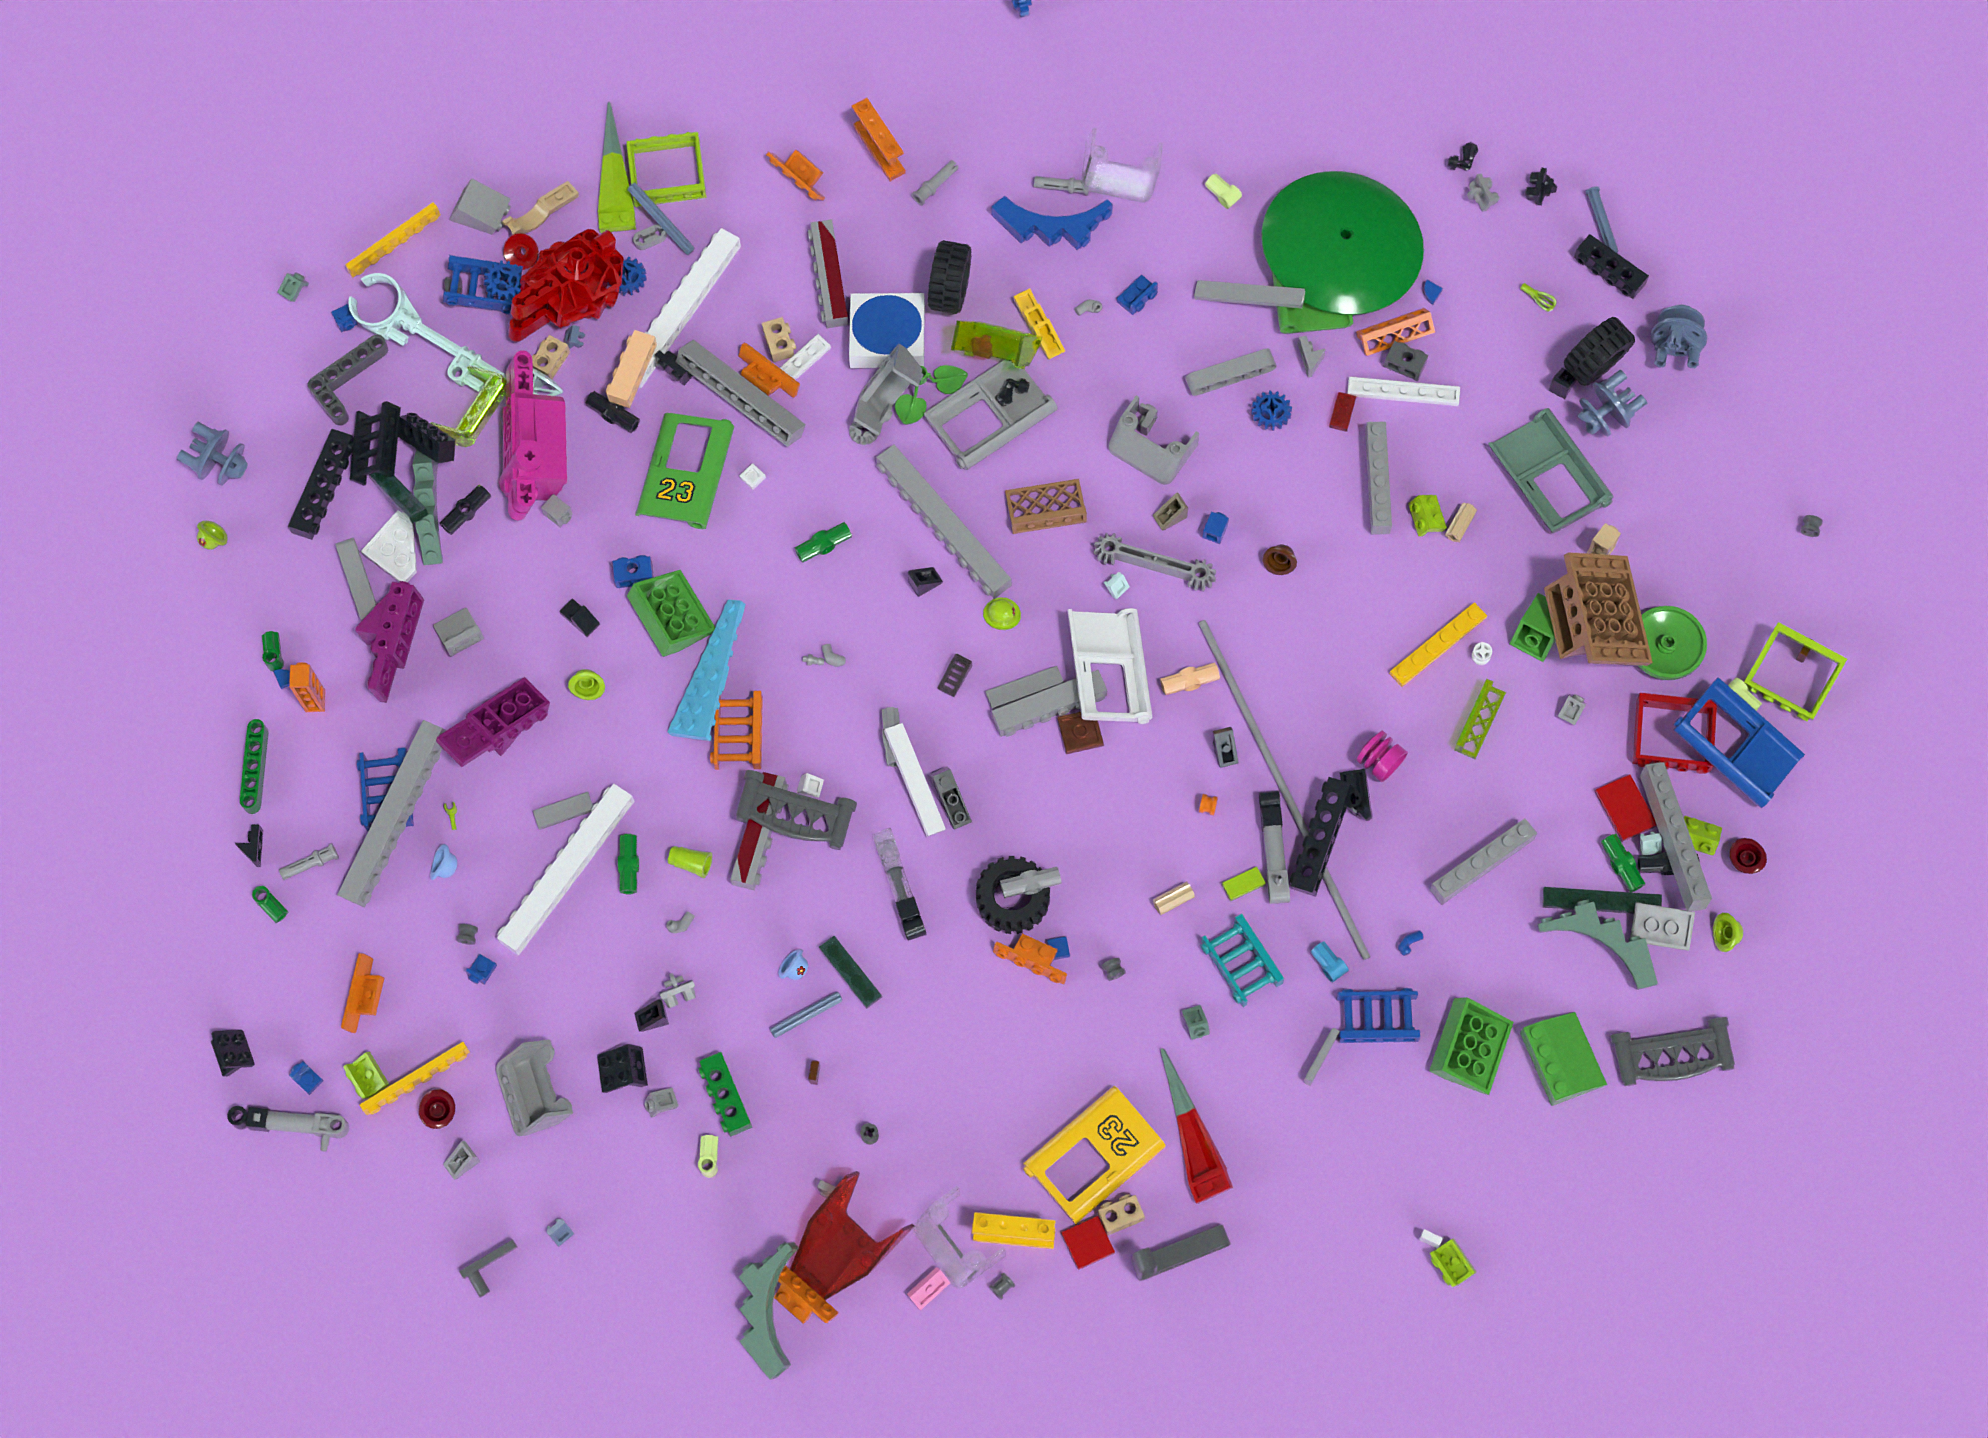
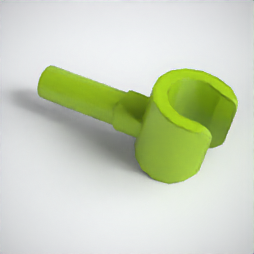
[444,802,457,830]

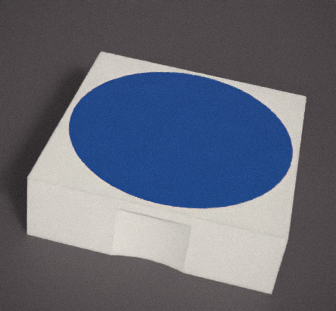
[849,293,925,368]

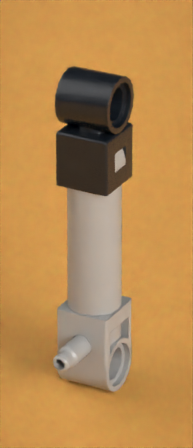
[1259,790,1290,904]
[227,1106,349,1152]

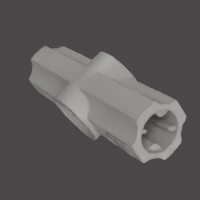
[882,707,900,767]
[1000,867,1062,898]

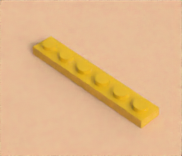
[345,202,440,277]
[1389,602,1487,687]
[359,1042,470,1115]

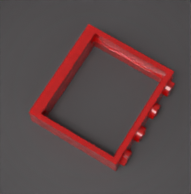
[1633,693,1717,774]

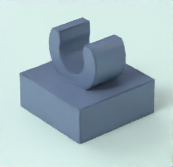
[564,325,585,349]
[546,1219,574,1247]

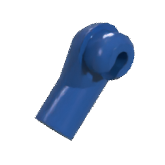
[1398,930,1424,956]

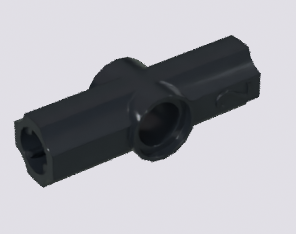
[585,391,640,433]
[439,485,491,535]
[1638,852,1700,875]

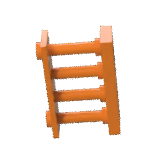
[851,97,906,181]
[710,691,763,770]

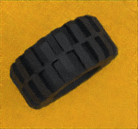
[928,240,972,314]
[1564,317,1635,386]
[975,856,1050,934]

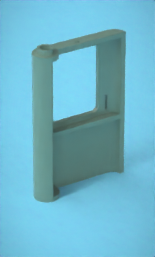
[1488,408,1614,533]

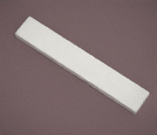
[1347,377,1460,406]
[884,723,946,837]

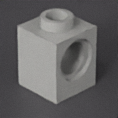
[541,494,573,528]

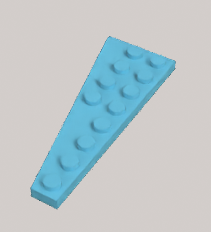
[667,600,746,741]

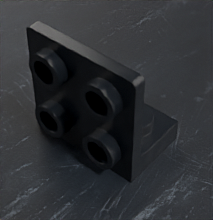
[597,1045,648,1093]

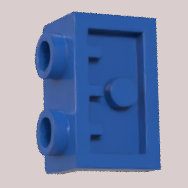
[1117,275,1158,315]

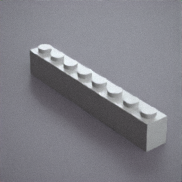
[676,340,806,447]
[1640,762,1712,912]

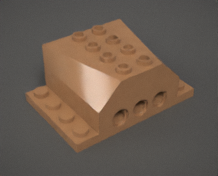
[1544,552,1653,666]

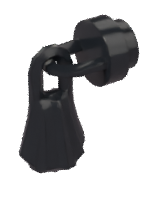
[1447,142,1478,170]
[996,378,1030,406]

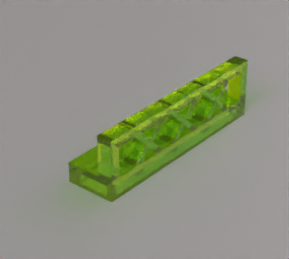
[1454,679,1506,759]

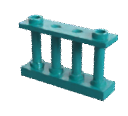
[1200,914,1284,1007]

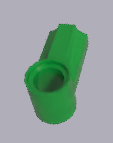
[262,631,284,672]
[252,886,289,923]

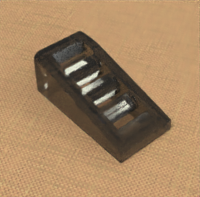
[937,653,973,697]

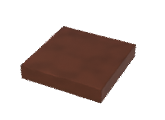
[1058,712,1104,754]

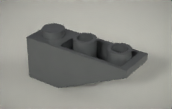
[929,767,972,830]

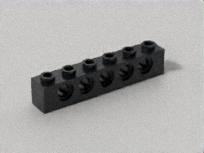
[288,429,354,540]
[1290,777,1354,897]

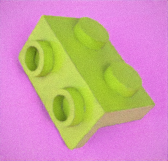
[1408,495,1447,536]
[1684,816,1722,856]
[343,1052,389,1099]
[1430,1238,1477,1287]

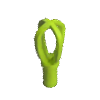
[1520,283,1557,311]

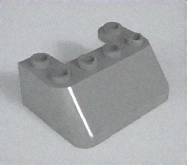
[496,1039,573,1136]

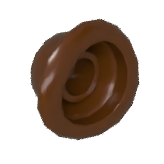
[1262,544,1297,575]

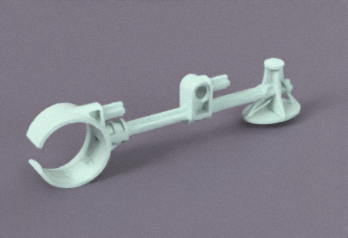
[349,273,563,396]

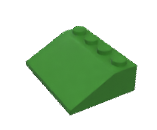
[627,570,715,657]
[1429,997,1514,1095]
[1520,1012,1607,1106]

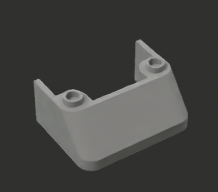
[854,344,923,436]
[1109,395,1199,485]

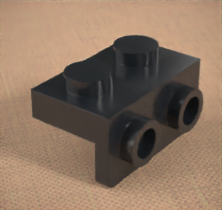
[654,350,693,386]

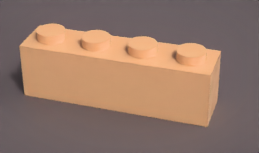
[606,330,657,408]

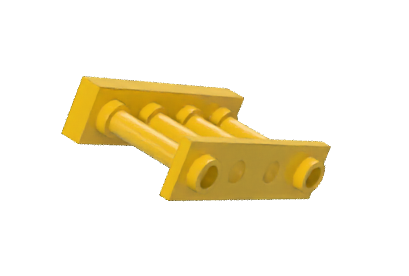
[972,1212,1055,1249]

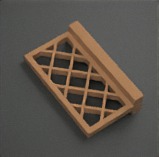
[1005,479,1087,534]

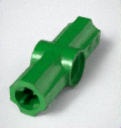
[795,522,852,563]
[618,834,639,895]
[1601,834,1646,893]

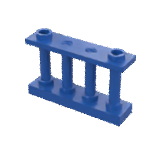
[443,255,523,314]
[357,747,414,831]
[1337,988,1420,1043]

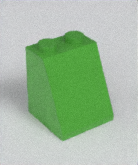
[1510,593,1556,662]

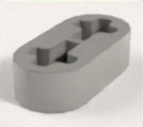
[633,224,667,250]

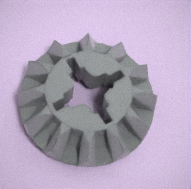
[849,420,878,445]

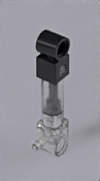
[872,828,927,941]

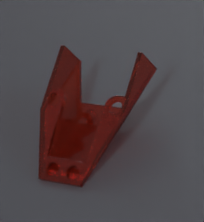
[790,1171,915,1300]

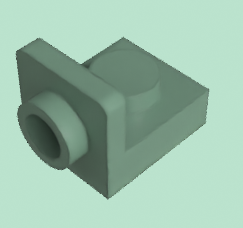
[277,272,309,302]
[1182,1005,1210,1040]

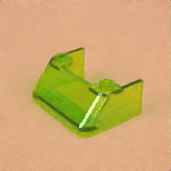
[951,320,1042,369]
[430,365,507,447]

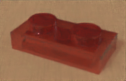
[1329,392,1356,432]

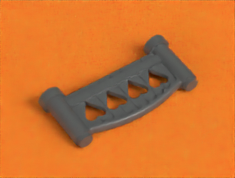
[736,770,857,850]
[1610,1017,1735,1086]

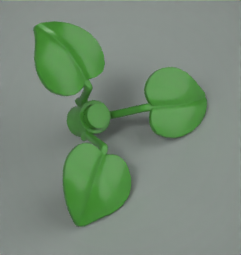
[895,365,968,425]

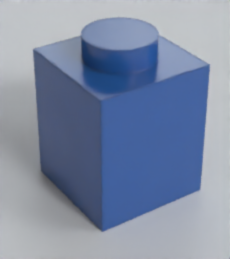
[1203,511,1229,544]

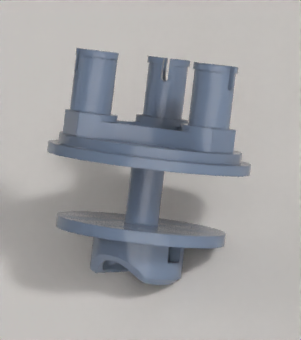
[1651,304,1707,368]
[1578,369,1648,437]
[177,421,248,486]

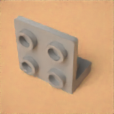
[433,608,484,657]

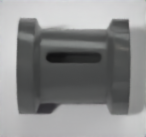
[860,1123,879,1145]
[989,1273,1016,1300]

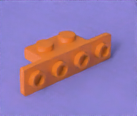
[766,149,825,200]
[738,342,800,398]
[993,933,1067,984]
[341,953,385,1033]
[774,1265,838,1324]

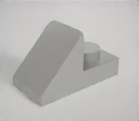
[1298,336,1326,378]

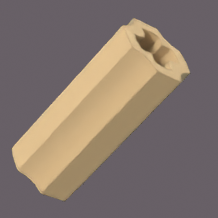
[1445,503,1477,542]
[1153,882,1195,915]

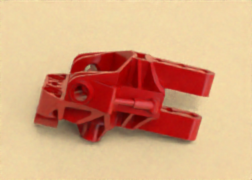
[508,229,624,342]

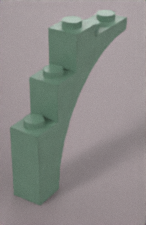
[413,449,443,565]
[1538,900,1658,990]
[739,1242,799,1380]

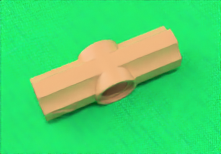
[1160,663,1220,695]

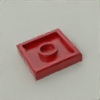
[1061,1216,1115,1270]

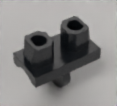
[1525,168,1557,206]

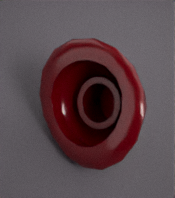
[1730,838,1767,874]
[419,1089,456,1129]

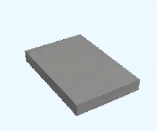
[1630,902,1695,951]

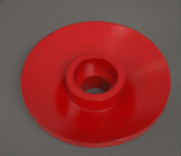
[503,233,539,270]

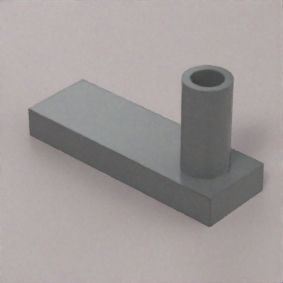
[459,1240,518,1297]

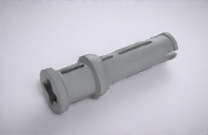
[911,160,959,205]
[1034,176,1090,195]
[279,843,339,880]

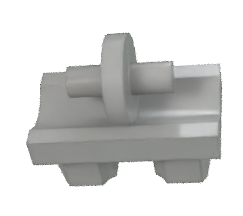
[1467,173,1499,212]
[660,973,696,1008]

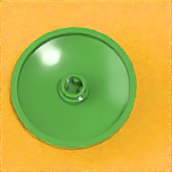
[1638,606,1707,680]

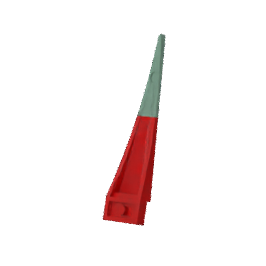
[1161,1048,1233,1204]

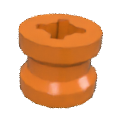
[1199,794,1218,816]

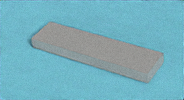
[986,666,1064,710]

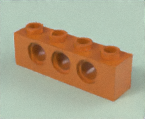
[289,662,326,712]

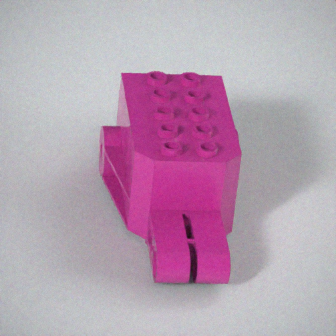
[499,350,567,521]

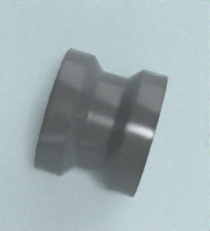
[445,277,462,294]
[1801,515,1823,537]
[456,924,478,945]
[1102,958,1126,981]

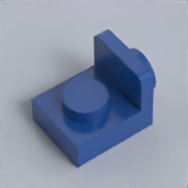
[331,304,358,333]
[466,954,497,985]
[289,1061,323,1095]

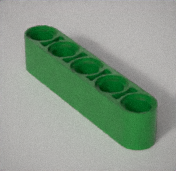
[240,719,269,814]

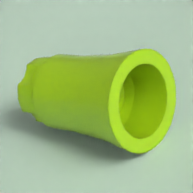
[668,846,713,878]

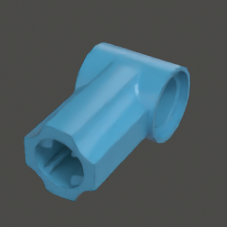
[1311,941,1349,983]

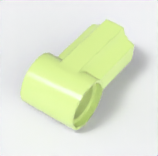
[1205,174,1242,209]
[1728,678,1762,711]
[698,1135,719,1178]

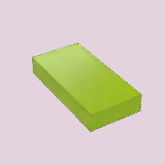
[1222,867,1266,901]

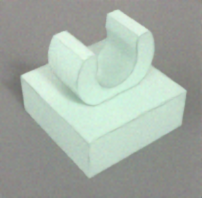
[1104,572,1130,599]
[1640,832,1662,855]

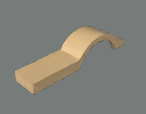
[502,181,579,235]

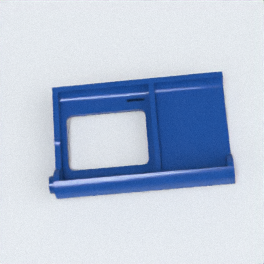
[1673,677,1805,808]

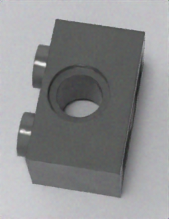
[1384,341,1428,381]

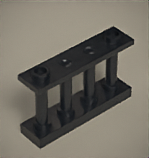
[350,401,401,486]

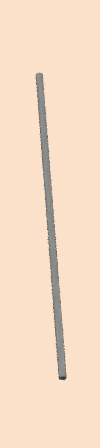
[1199,620,1370,960]

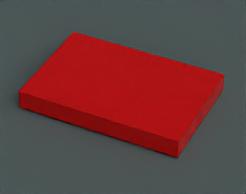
[1595,774,1657,842]

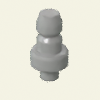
[802,654,825,666]

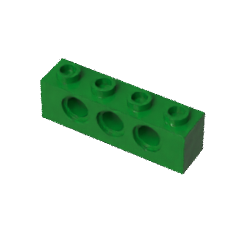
[698,1052,753,1137]

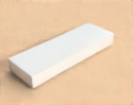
[780,334,831,380]

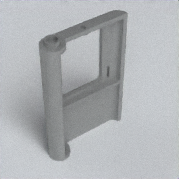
[924,354,1058,470]

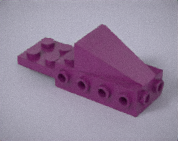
[355,581,424,703]
[436,677,550,767]

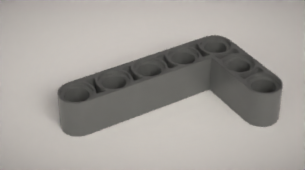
[308,334,388,425]
[1131,1225,1231,1281]

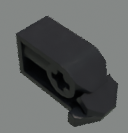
[1340,769,1373,821]

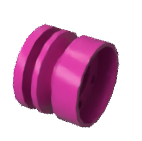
[1356,730,1408,782]

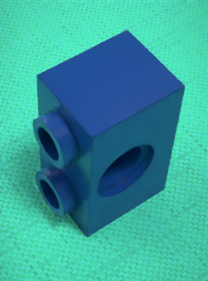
[613,555,654,588]

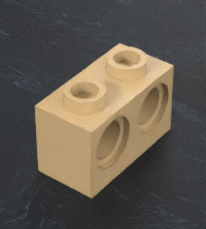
[762,317,796,363]
[532,335,570,379]
[1587,523,1621,555]
[1098,1194,1145,1236]

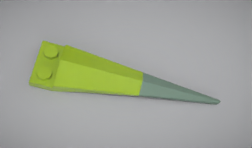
[598,102,636,233]

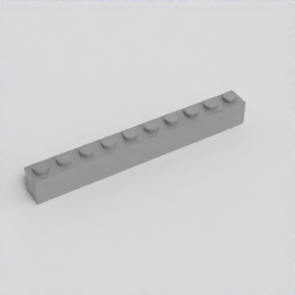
[876,444,1012,599]
[337,720,446,908]

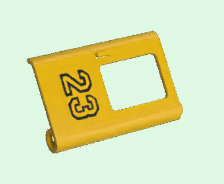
[1023,1086,1166,1225]

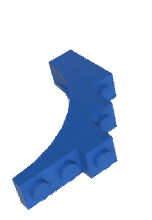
[991,196,1113,250]

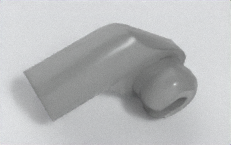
[1074,299,1103,316]
[822,644,846,667]
[666,912,695,933]

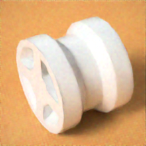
[1472,642,1492,665]

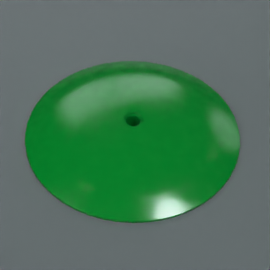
[1261,171,1424,315]

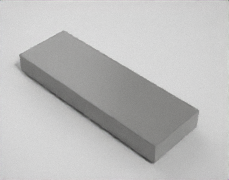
[533,792,593,830]
[1304,1028,1340,1086]

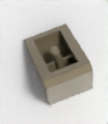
[1153,493,1188,531]

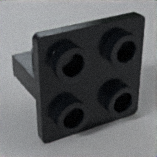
[211,1030,255,1077]

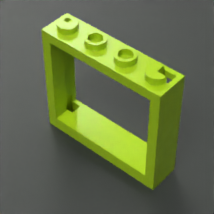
[626,132,707,207]
[1744,622,1847,721]

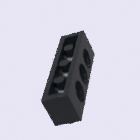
[1574,234,1649,299]
[398,412,456,463]

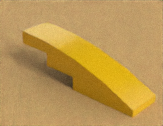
[1013,288,1065,359]

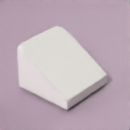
[797,773,824,798]

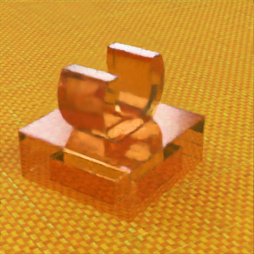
[971,335,993,359]

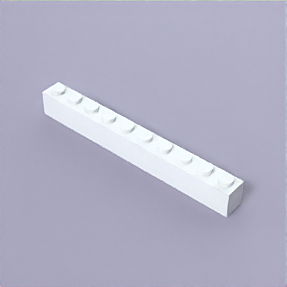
[639,228,741,388]
[497,784,635,956]

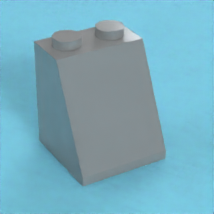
[449,178,511,235]

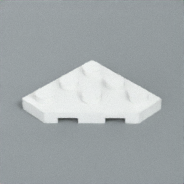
[361,510,417,582]

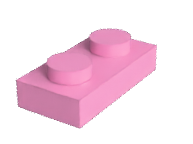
[907,1267,950,1311]

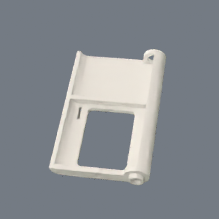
[1067,608,1153,724]

